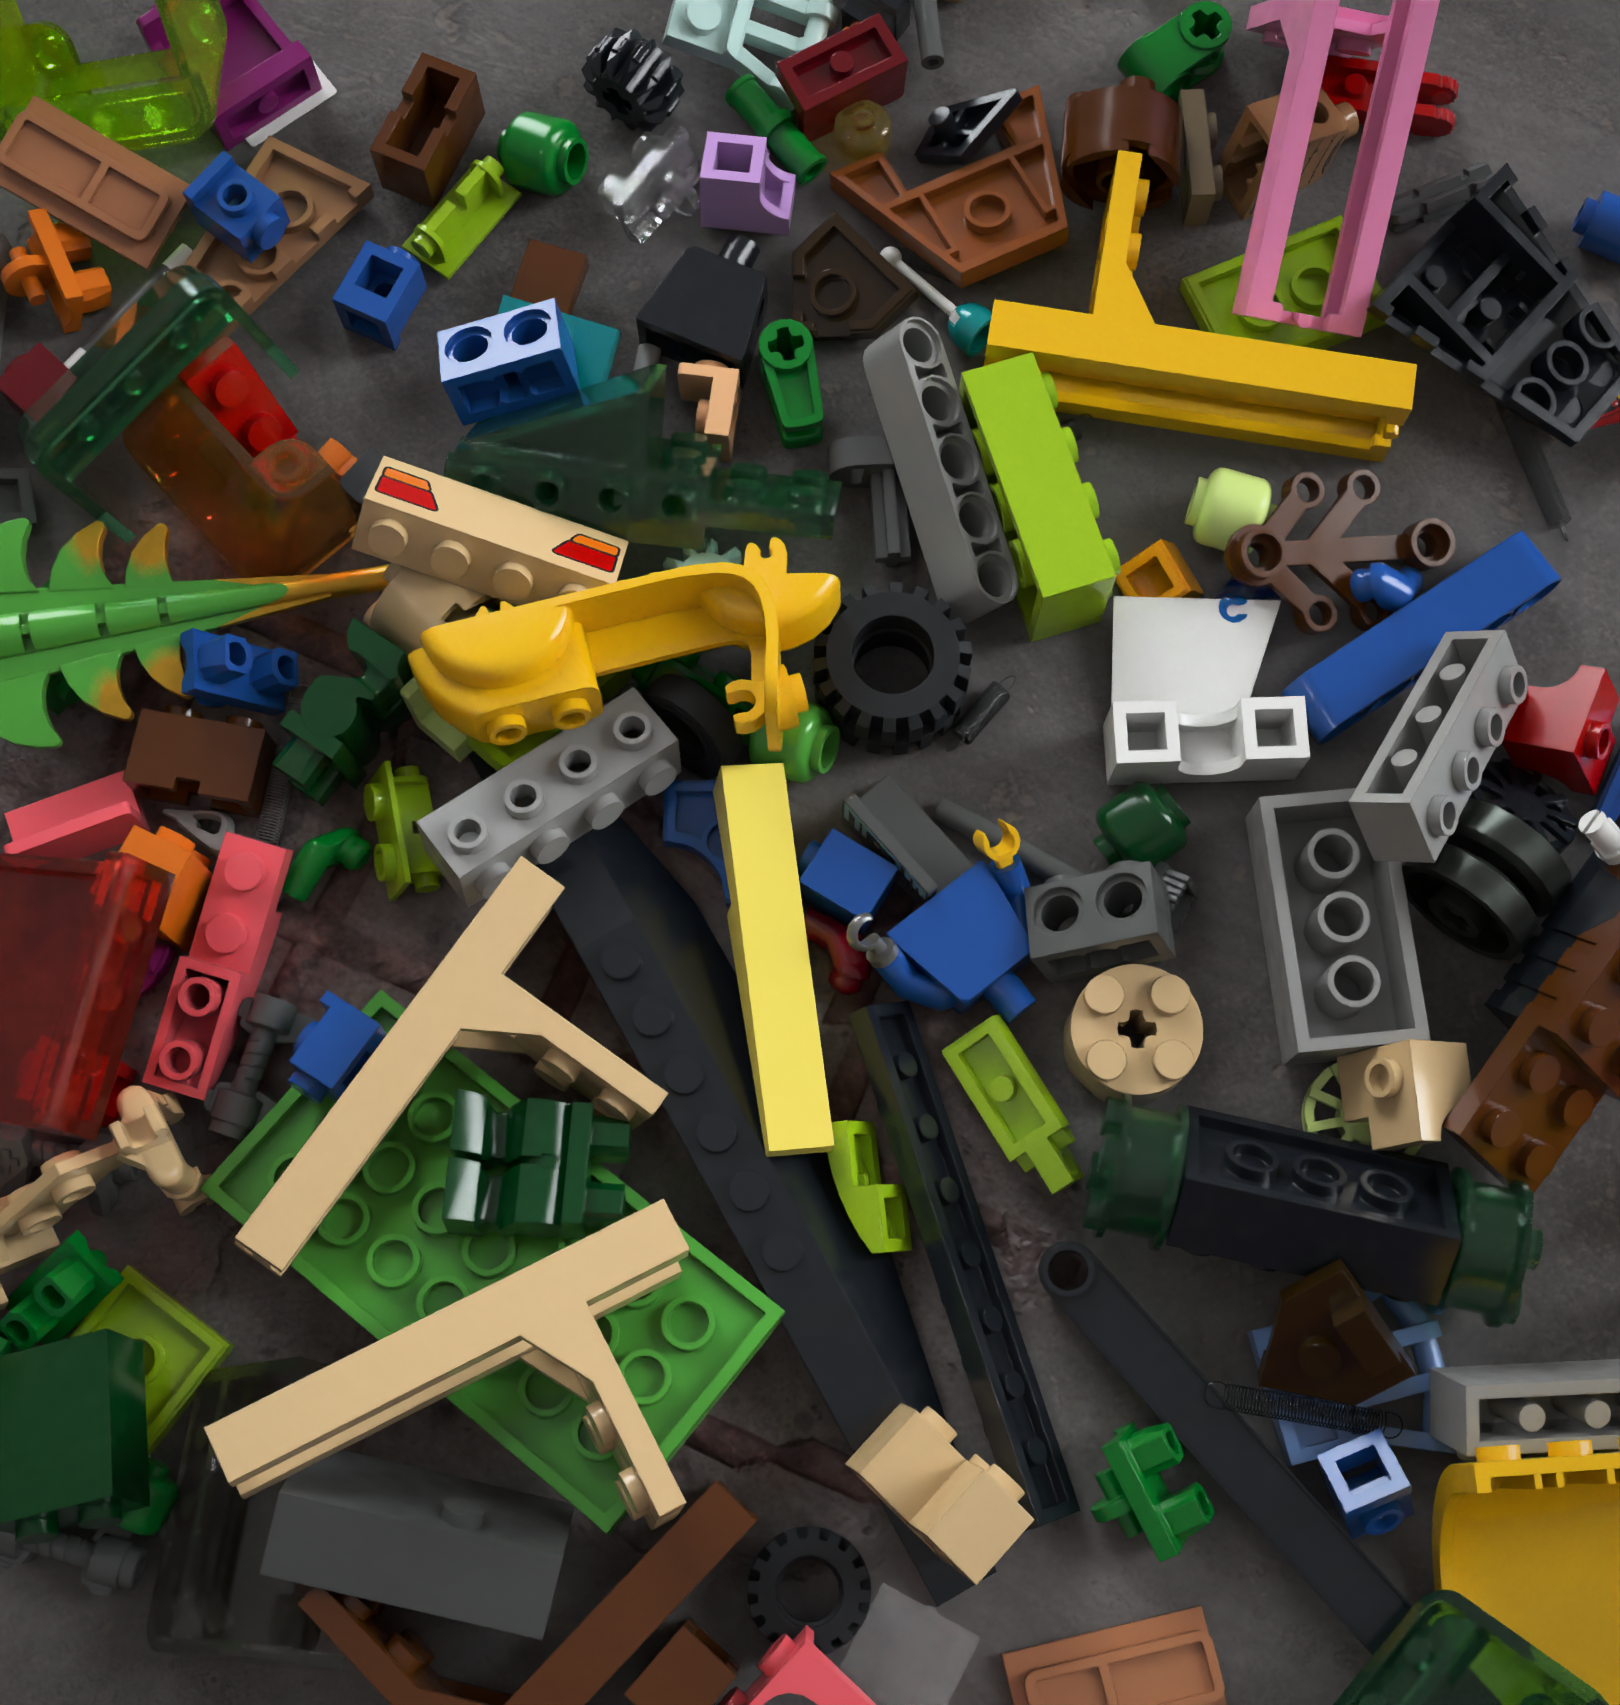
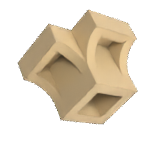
[1337,1039,1471,1151]

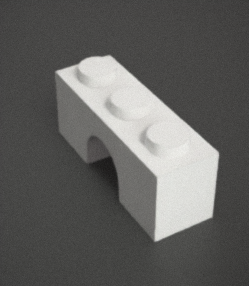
[1103,696,1310,785]

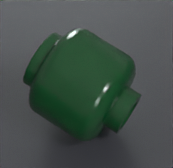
[1092,781,1191,868]

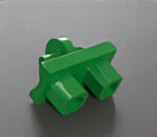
[0,1230,125,1351]
[1090,1421,1215,1562]

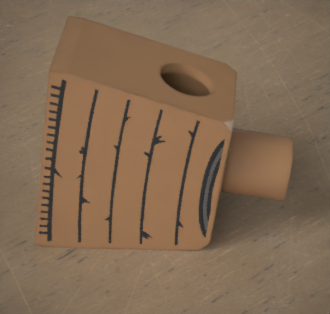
[1217,87,1359,220]

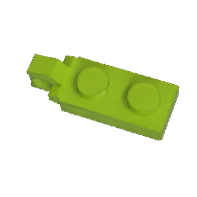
[942,1014,1085,1194]

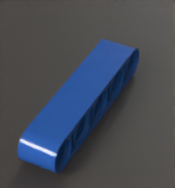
[1281,531,1562,745]

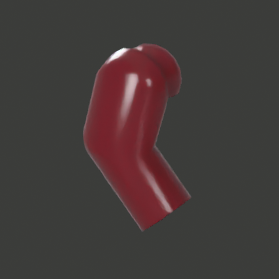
[804,906,872,995]

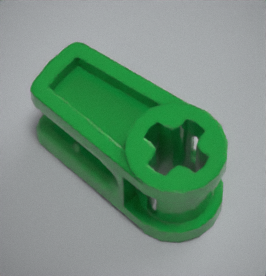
[759,319,824,449]

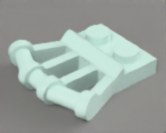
[662,0,839,111]

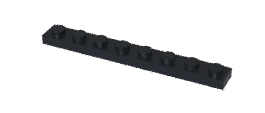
[848,1001,1081,1531]

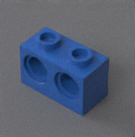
[437,298,580,426]

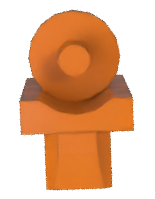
[0,208,112,334]

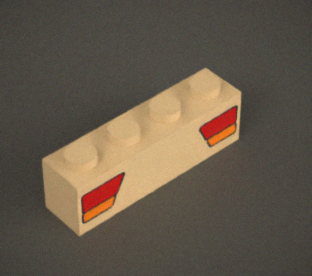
[351,456,629,606]

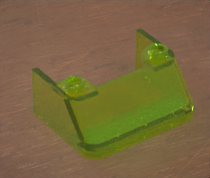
[0,0,228,151]

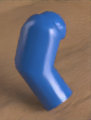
[1350,563,1423,612]

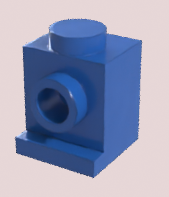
[182,150,291,264]
[332,240,427,351]
[287,990,387,1105]
[1316,1428,1415,1540]

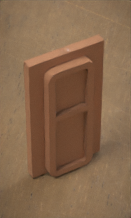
[0,95,190,272]
[1001,1605,1227,1705]

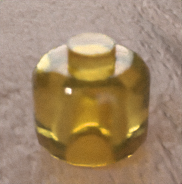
[834,100,892,164]

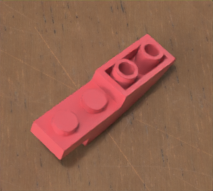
[142,831,294,1101]

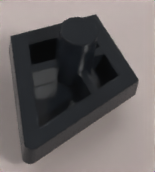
[914,88,1022,165]

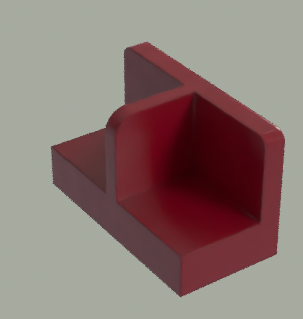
[775,13,908,142]

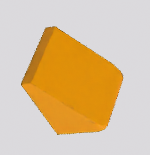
[1115,539,1204,598]

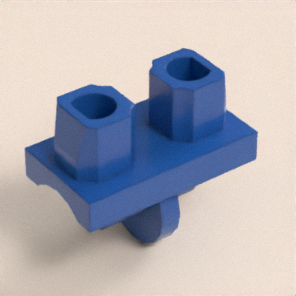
[180,628,299,716]

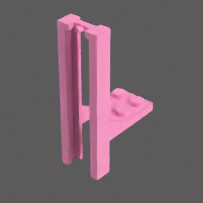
[1232,0,1440,338]

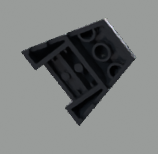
[1366,163,1620,447]

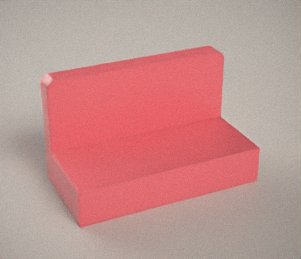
[3,770,151,877]

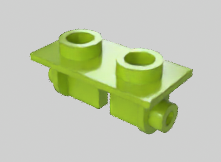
[402,155,522,280]
[363,761,443,901]

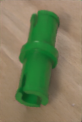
[725,74,828,186]

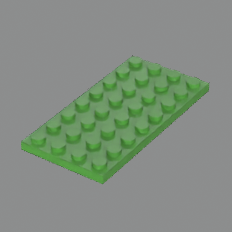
[199,989,785,1537]

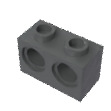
[1024,860,1176,983]

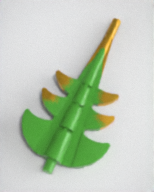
[0,518,389,750]

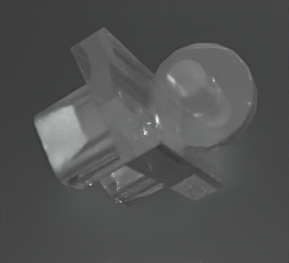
[597,124,702,246]

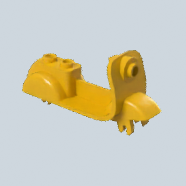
[408,537,841,752]

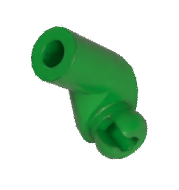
[282,827,372,902]

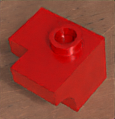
[1502,665,1620,796]

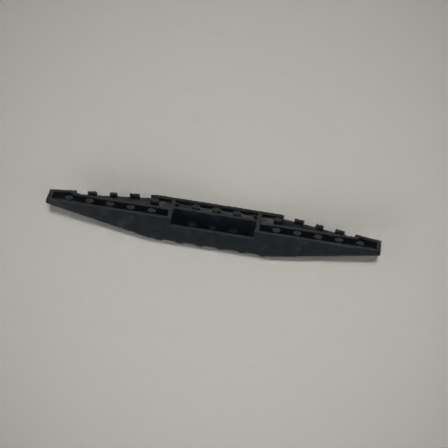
[468,751,997,1607]

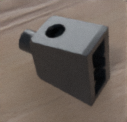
[636,233,768,388]

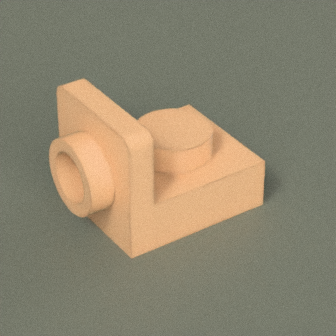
[677,360,741,462]

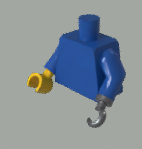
[846,819,1037,1025]

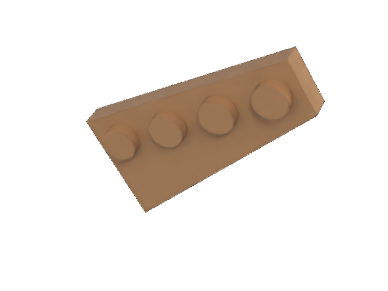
[145,135,375,358]

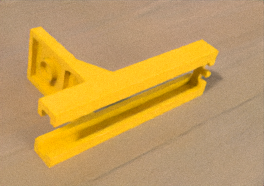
[984,150,1417,463]

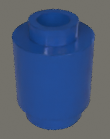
[1571,190,1620,264]

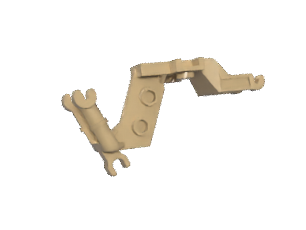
[0,1085,215,1311]

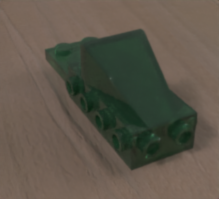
[444,364,842,551]

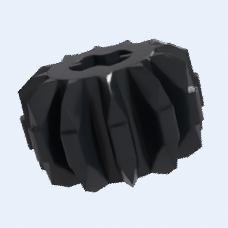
[581,28,685,132]

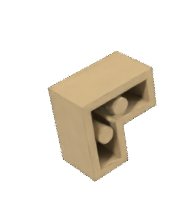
[845,1403,1035,1585]

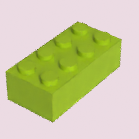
[959,352,1121,642]

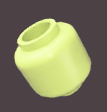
[1184,467,1278,554]

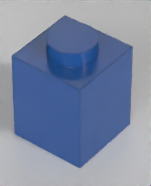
[797,828,899,935]

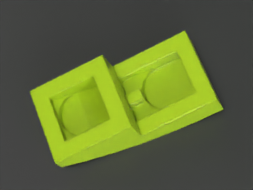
[827,1120,912,1254]

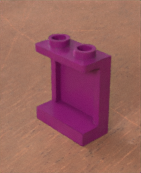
[136,0,322,151]

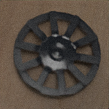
[1469,758,1578,854]

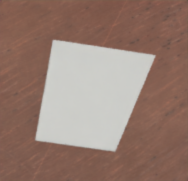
[1111,596,1281,715]

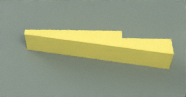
[713,763,835,1157]

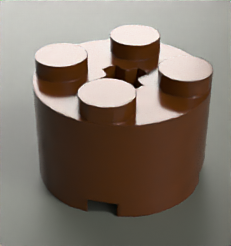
[1060,76,1183,211]

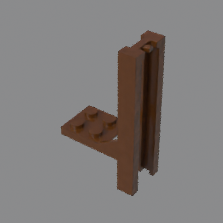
[298,1480,759,1705]

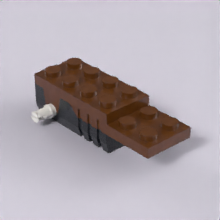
[1442,810,1620,1201]

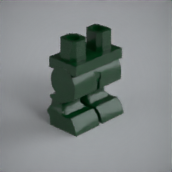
[272,618,414,807]
[442,1089,631,1239]

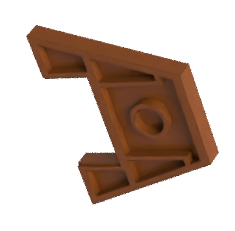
[829,85,1068,289]

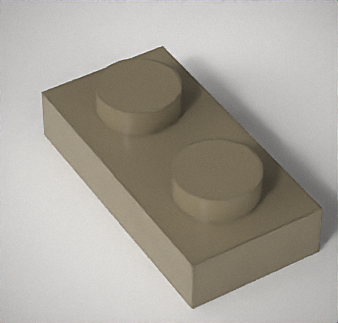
[1177,89,1223,226]

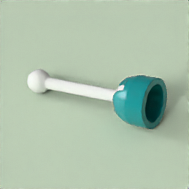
[880,246,992,357]

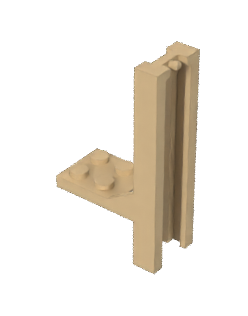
[234,856,668,1278]
[204,1198,690,1531]

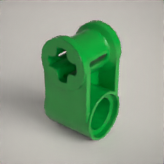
[1117,1,1232,102]

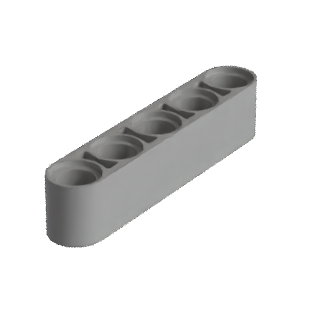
[863,316,1019,624]

